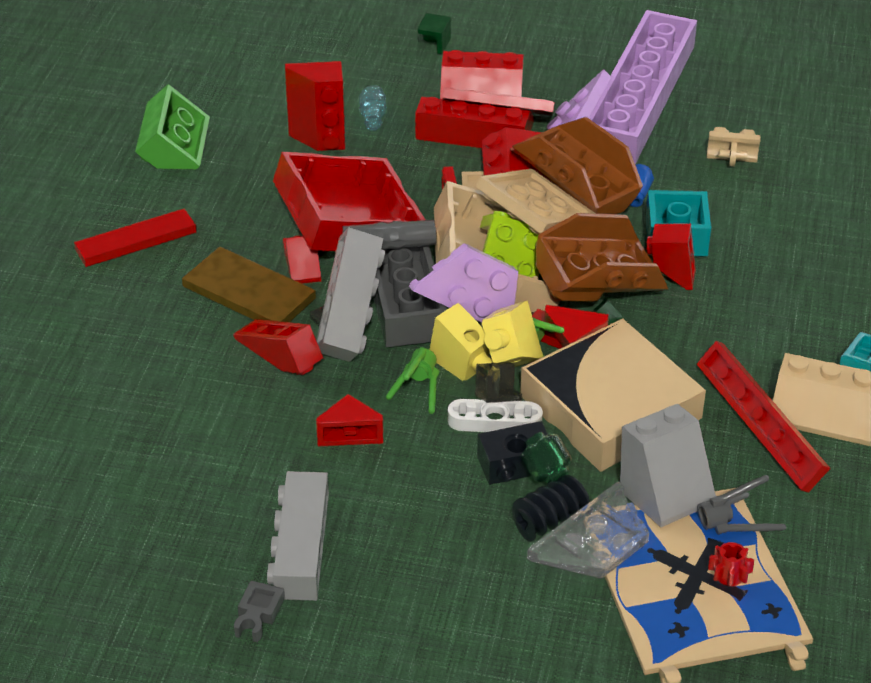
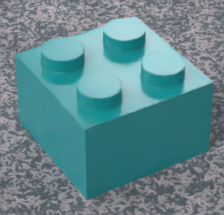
[645,190,711,256]

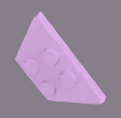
[546,69,611,130]
[409,243,518,322]

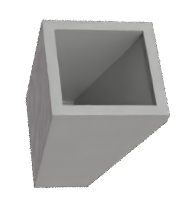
[620,404,716,527]

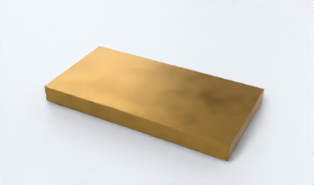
[182,247,316,322]

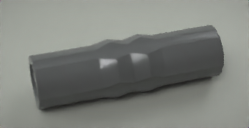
[342,219,436,250]

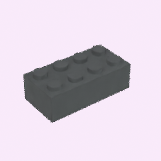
[373,246,447,347]

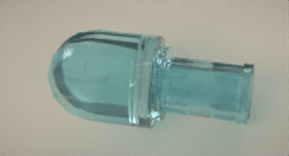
[359,85,386,131]

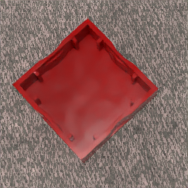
[273,152,425,251]

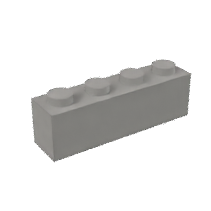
[316,227,385,362]
[267,471,329,601]

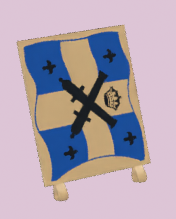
[581,487,813,683]

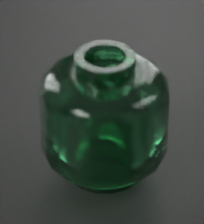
[521,432,572,484]

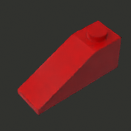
[233,319,323,375]

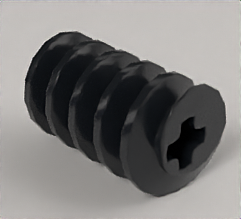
[512,474,590,541]

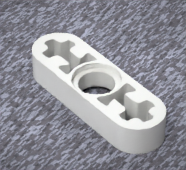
[448,399,543,432]

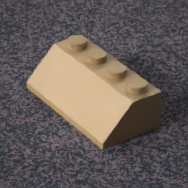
[773,353,871,446]

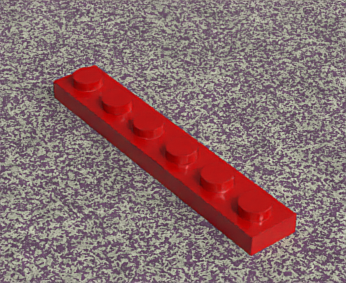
[697,341,830,493]

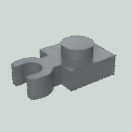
[234,581,285,642]

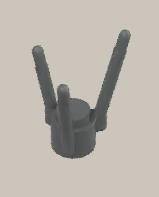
[698,475,786,535]

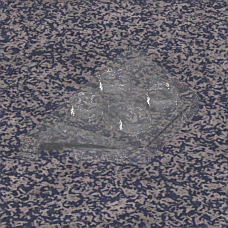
[527,481,649,579]

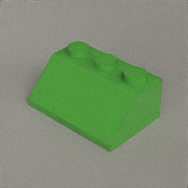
[135,84,210,169]

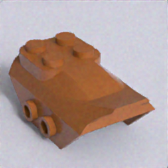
[510,117,643,215]
[535,213,668,301]

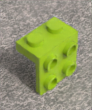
[480,211,540,278]

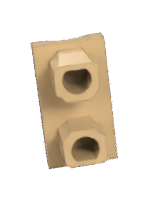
[707,127,760,167]

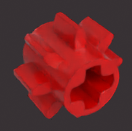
[708,542,754,587]

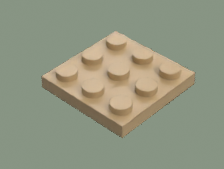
[475,169,596,234]

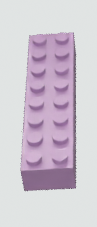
[589,10,697,164]

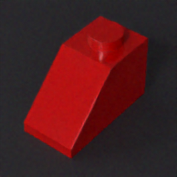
[647,224,696,290]

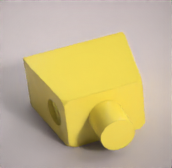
[482,301,543,367]
[429,303,499,381]

